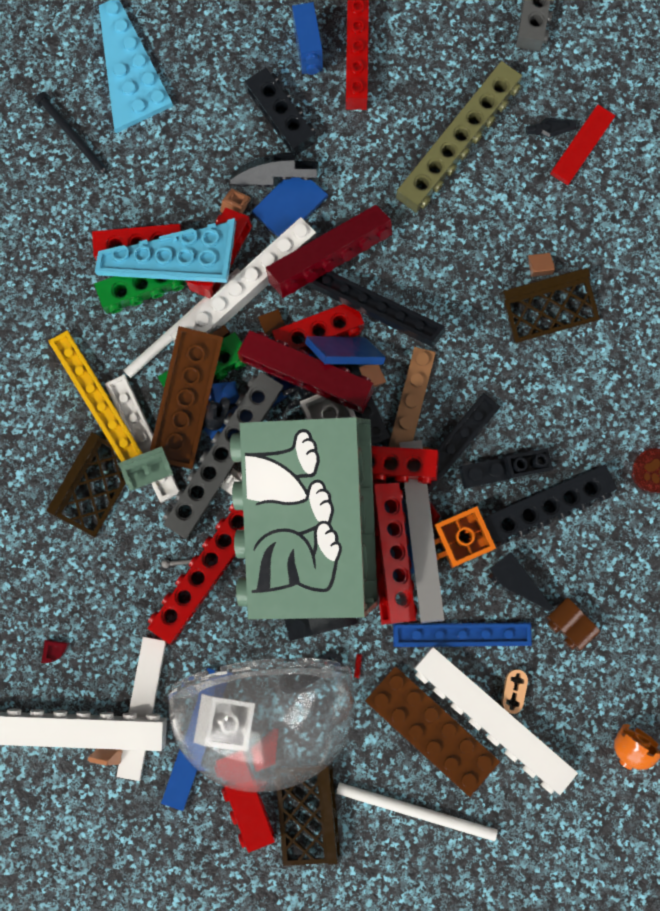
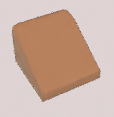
[220,188,251,214]
[528,253,555,277]
[359,365,386,387]
[88,749,122,766]

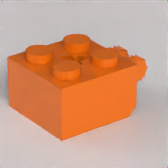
[434,506,496,568]

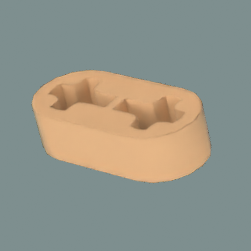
[501,669,528,714]

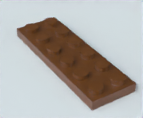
[150,326,223,469]
[364,666,500,797]

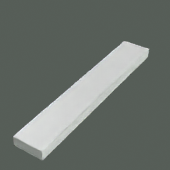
[105,374,180,503]
[117,637,166,781]

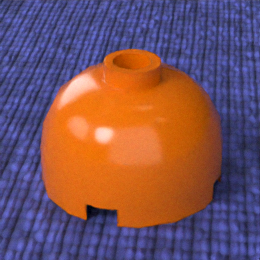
[614,724,660,770]

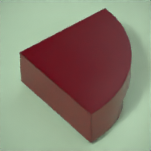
[41,640,69,663]

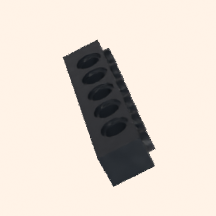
[483,464,617,547]

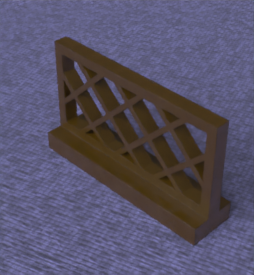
[499,268,600,343]
[46,432,126,537]
[275,763,341,866]

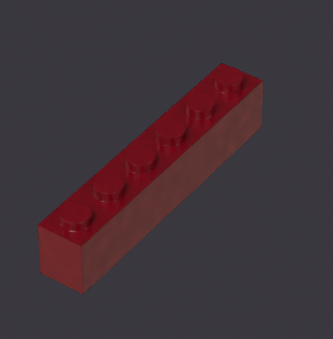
[265,205,392,298]
[237,330,374,414]

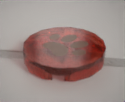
[631,448,660,493]

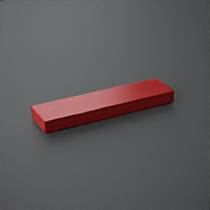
[550,104,616,185]

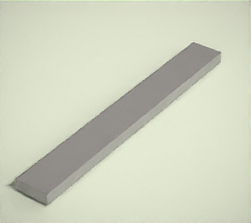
[399,440,444,623]

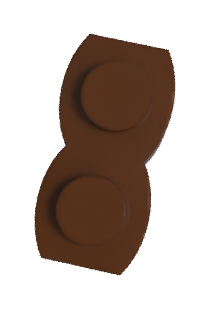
[546,597,601,651]

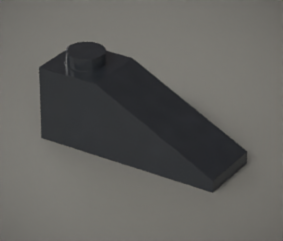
[487,553,554,612]
[284,618,357,641]

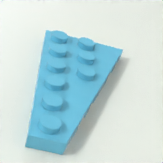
[99,0,173,133]
[95,218,236,283]

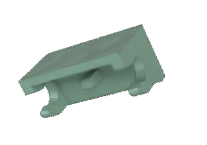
[118,446,173,491]

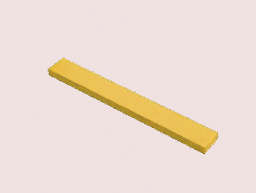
[48,330,143,462]

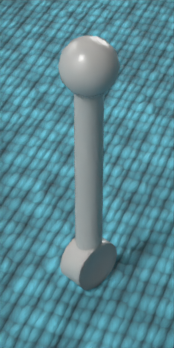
[161,557,209,568]

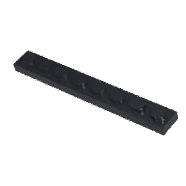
[306,271,445,348]

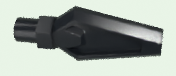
[526,118,576,138]

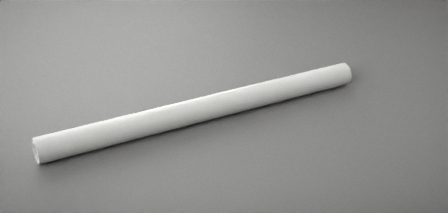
[123,268,240,378]
[336,782,497,841]

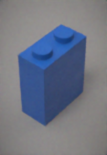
[292,2,323,75]

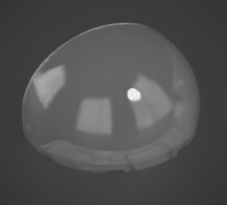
[167,658,355,792]

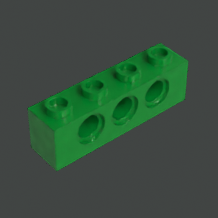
[94,276,187,314]
[158,332,247,387]

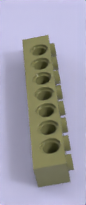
[396,61,522,213]

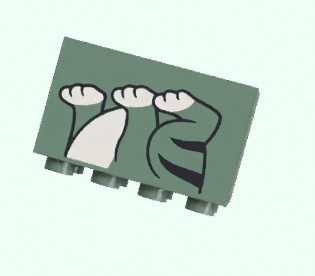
[230,417,378,619]

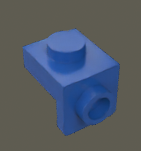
[207,381,239,408]

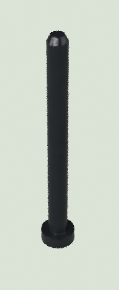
[34,92,107,174]

